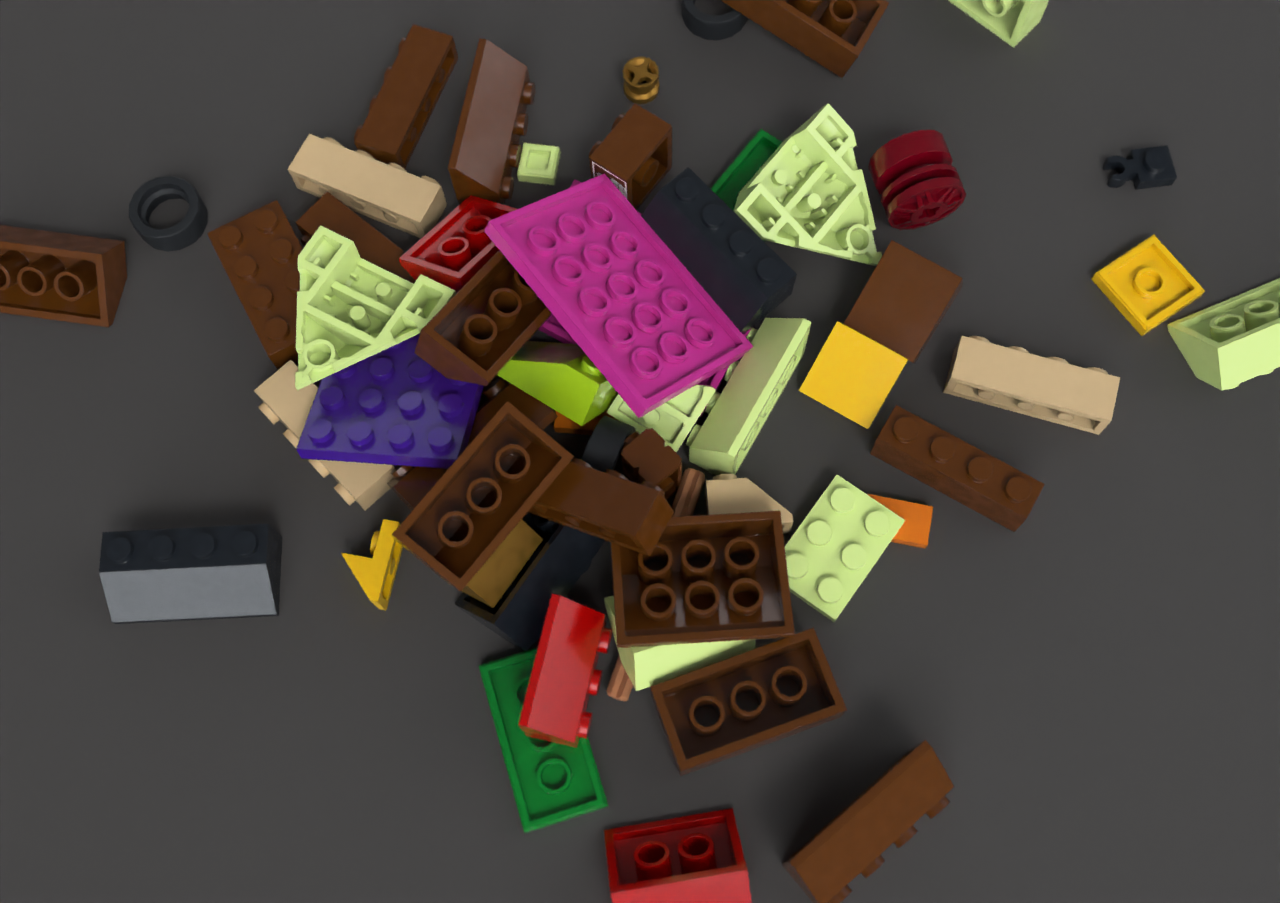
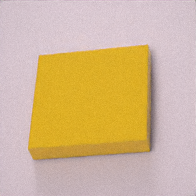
[1091,234,1205,336]
[799,321,909,429]

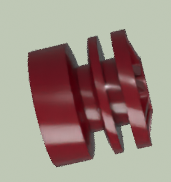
[868,130,967,230]

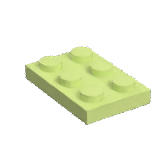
[785,474,905,622]

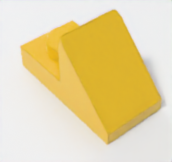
[341,519,403,611]

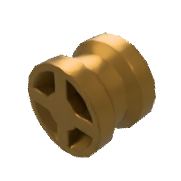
[623,56,659,104]

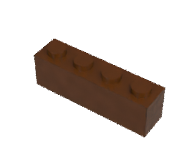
[354,24,458,169]
[295,191,415,283]
[870,405,1045,532]
[528,458,674,556]

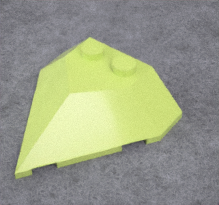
[733,103,882,266]
[295,225,456,390]

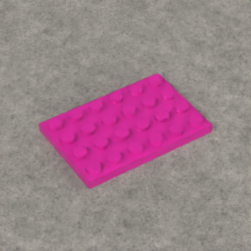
[484,173,753,418]

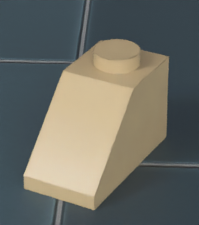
[705,474,793,534]

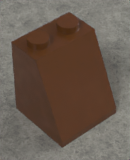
[844,240,963,364]

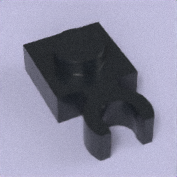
[1102,145,1177,190]

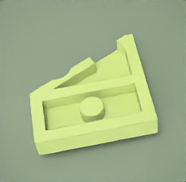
[607,384,716,453]

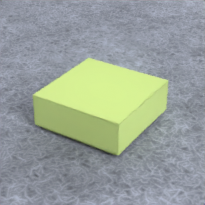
[517,143,560,185]

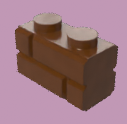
[621,428,682,501]

